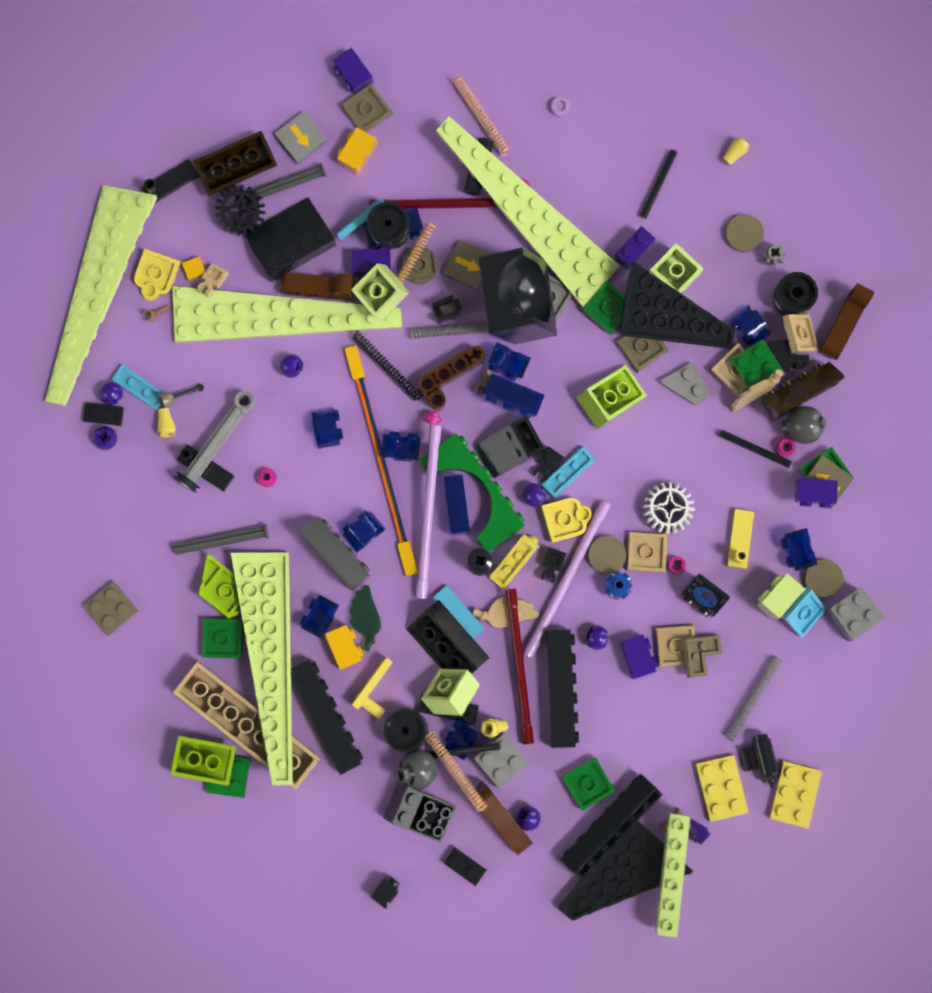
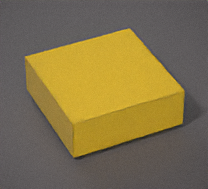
[182,256,206,282]

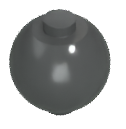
[782,406,827,444]
[395,750,438,789]

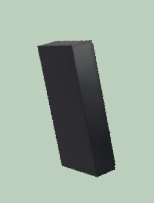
[83,403,124,427]

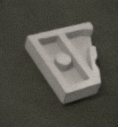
[660,363,711,405]

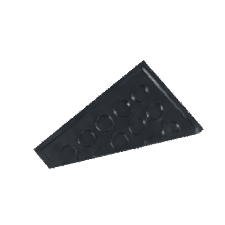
[619,261,735,349]
[557,821,693,921]

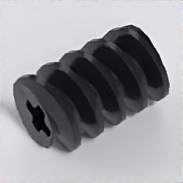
[468,548,492,576]

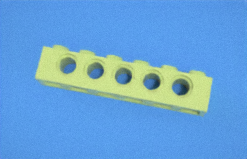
[655,813,690,937]

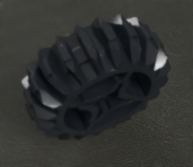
[214,184,266,236]

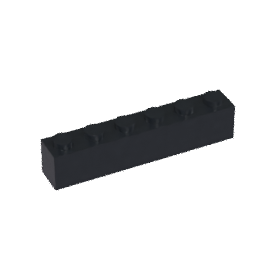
[547,630,579,748]
[291,659,364,775]
[560,774,663,881]

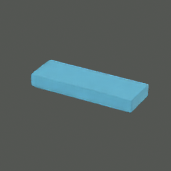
[337,198,384,240]
[111,364,164,411]
[541,446,596,499]
[433,586,485,639]

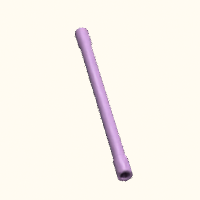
[415,425,441,599]
[523,500,611,659]

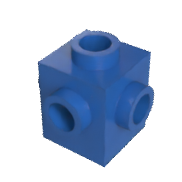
[604,572,633,600]

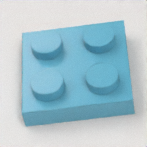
[782,587,827,638]

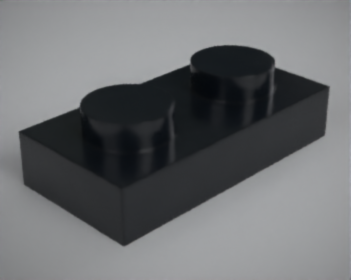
[443,847,487,886]

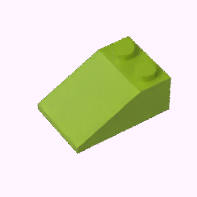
[577,365,647,429]
[170,736,236,786]

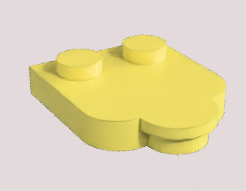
[134,249,181,301]
[541,498,592,543]

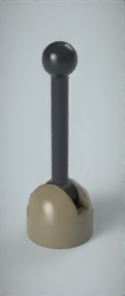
[158,384,204,409]

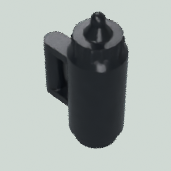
[739,734,779,788]

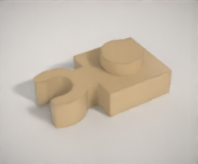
[197,263,229,298]

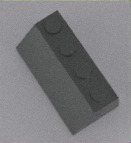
[300,518,370,591]

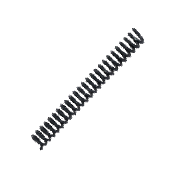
[352,330,423,401]

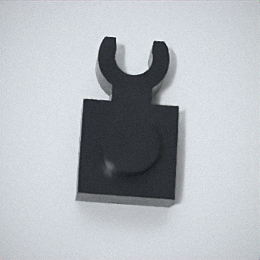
[533,447,564,482]
[541,547,566,584]

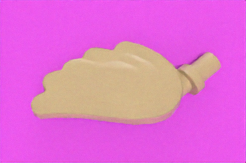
[731,369,783,412]
[472,597,539,628]

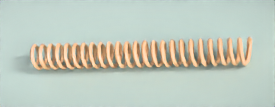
[452,77,509,156]
[396,222,436,284]
[426,731,487,811]

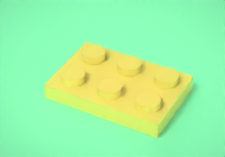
[696,755,749,822]
[769,761,822,829]

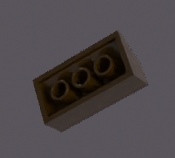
[761,361,845,422]

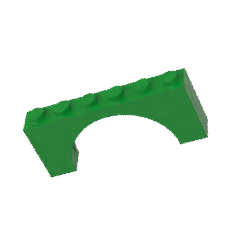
[419,433,525,553]

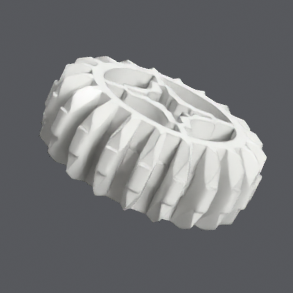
[642,482,695,534]

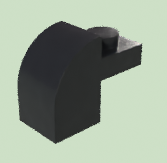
[767,340,809,374]

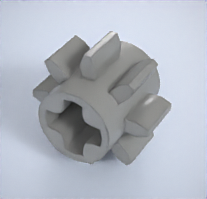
[762,242,787,267]

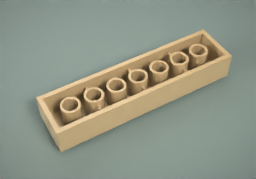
[173,662,321,790]

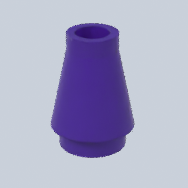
[688,818,711,845]

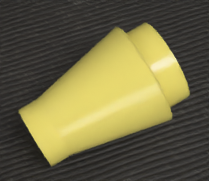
[723,136,750,165]
[157,408,176,438]
[481,719,508,738]

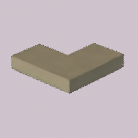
[682,635,722,678]

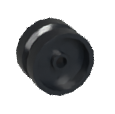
[367,202,411,250]
[772,272,818,316]
[384,709,429,752]

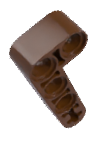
[280,273,355,301]
[820,283,875,360]
[419,346,485,411]
[468,781,533,856]

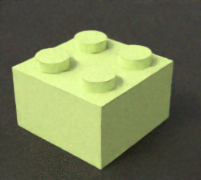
[649,243,704,293]
[351,263,410,319]
[756,574,805,620]
[421,669,479,716]

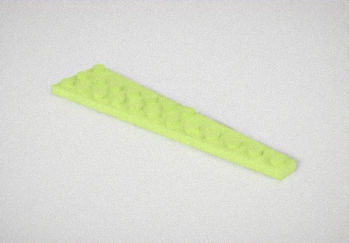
[436,117,620,309]
[45,185,157,406]
[172,286,402,343]
[231,553,292,786]

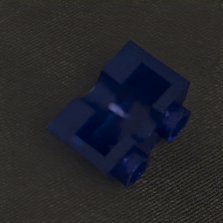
[729,305,771,346]
[488,342,531,381]
[312,408,343,449]
[381,432,421,462]
[342,510,386,553]
[780,528,818,571]
[299,595,339,639]
[445,717,481,760]

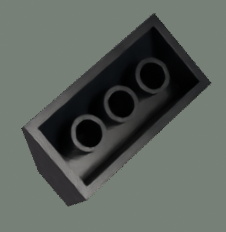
[407,600,490,674]

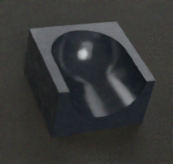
[478,247,557,345]

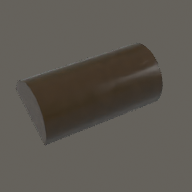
[193,130,278,196]

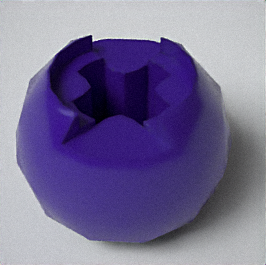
[279,354,303,378]
[99,382,123,405]
[93,426,117,450]
[522,483,547,507]
[587,626,608,650]
[516,806,541,831]

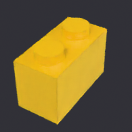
[337,128,377,175]
[325,625,364,670]

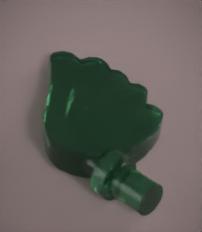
[350,585,381,652]

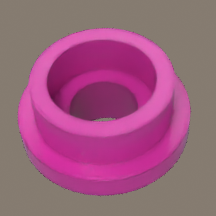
[424,410,442,425]
[776,437,796,457]
[257,468,277,487]

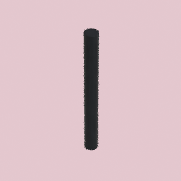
[640,149,678,219]
[719,430,792,468]
[428,742,501,759]

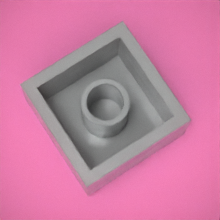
[826,587,885,642]
[474,733,529,789]

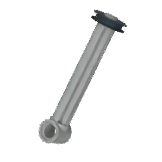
[173,391,254,493]

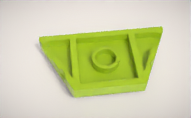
[198,554,241,620]

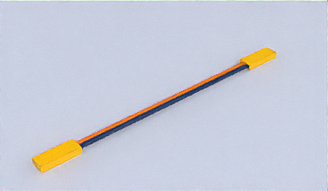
[345,345,418,577]

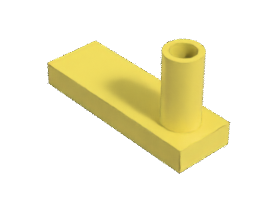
[727,509,754,569]
[489,534,539,590]
[351,657,393,719]

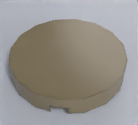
[725,214,764,252]
[401,247,438,284]
[588,536,627,574]
[804,559,844,598]

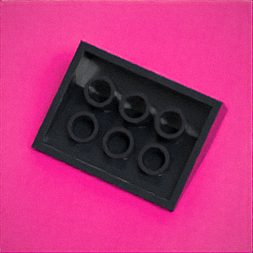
[243,197,336,282]

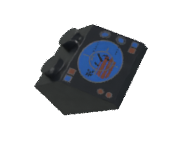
[681,573,730,618]

